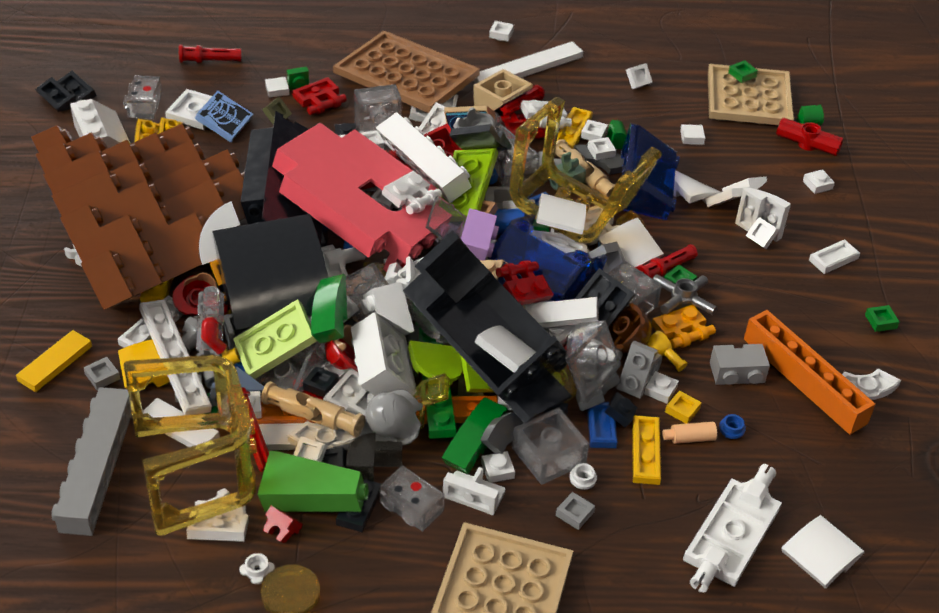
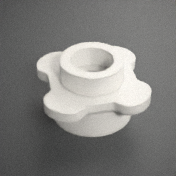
[240,553,275,584]

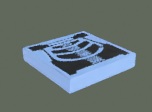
[195,91,253,142]

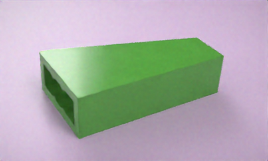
[258,451,369,512]

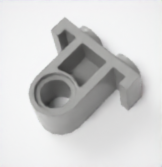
[617,341,663,398]

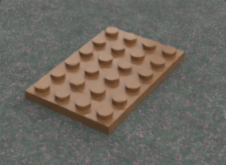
[333,31,480,113]

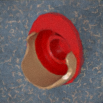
[172,272,221,315]
[325,325,358,371]

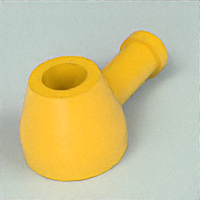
[646,330,688,372]

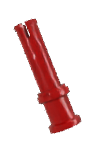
[179,45,241,63]
[634,244,698,286]

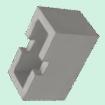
[710,344,770,385]

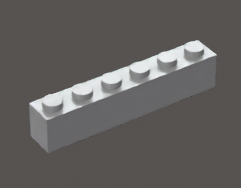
[52,387,134,536]

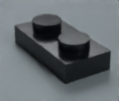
[336,478,382,533]

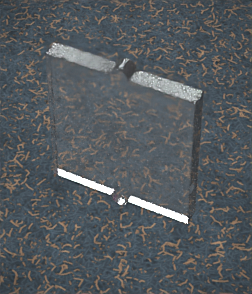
[425,195,467,241]

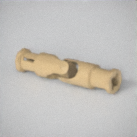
[551,139,621,202]
[261,381,365,437]

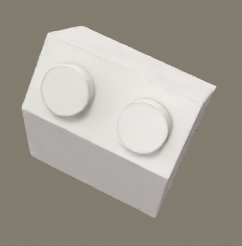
[361,282,415,336]

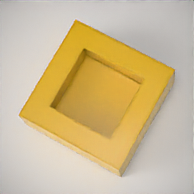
[665,390,702,424]

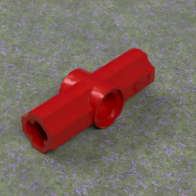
[776,117,844,156]

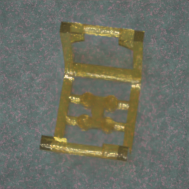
[509,97,662,243]
[123,355,257,536]

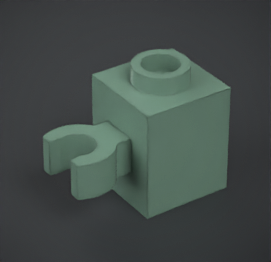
[550,152,586,197]

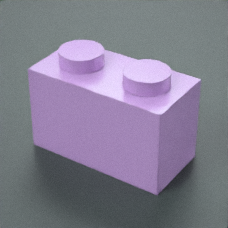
[461,208,499,260]

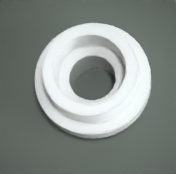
[570,463,597,489]

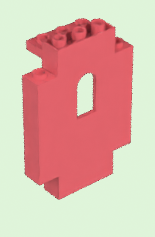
[272,123,451,272]

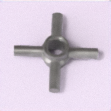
[652,274,717,315]

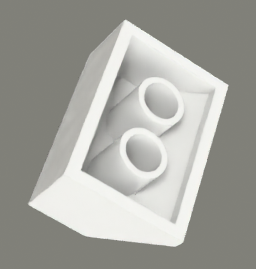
[70,99,130,148]
[351,312,417,396]

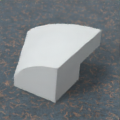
[663,170,721,203]

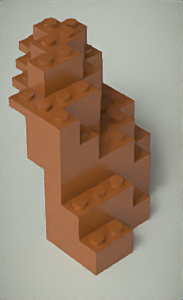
[31,123,246,310]

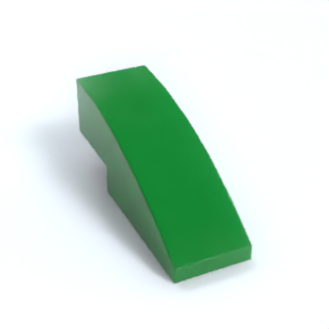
[311,273,348,344]
[442,397,508,475]

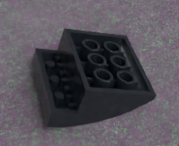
[212,214,329,330]

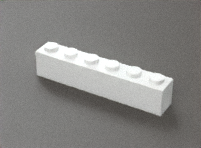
[376,112,471,203]

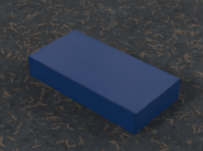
[587,402,617,448]

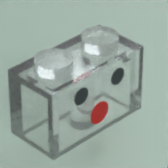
[123,75,162,119]
[380,465,445,532]

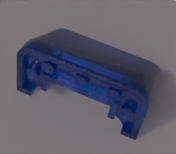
[615,123,680,220]

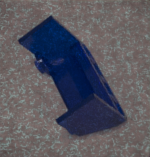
[487,214,608,301]

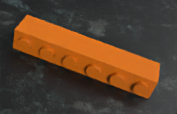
[744,310,875,435]

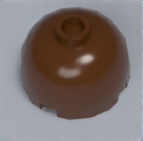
[601,303,652,354]

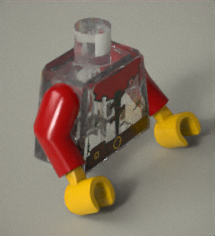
[196,286,240,366]

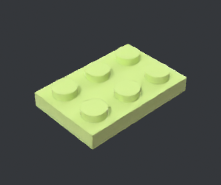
[233,299,317,379]

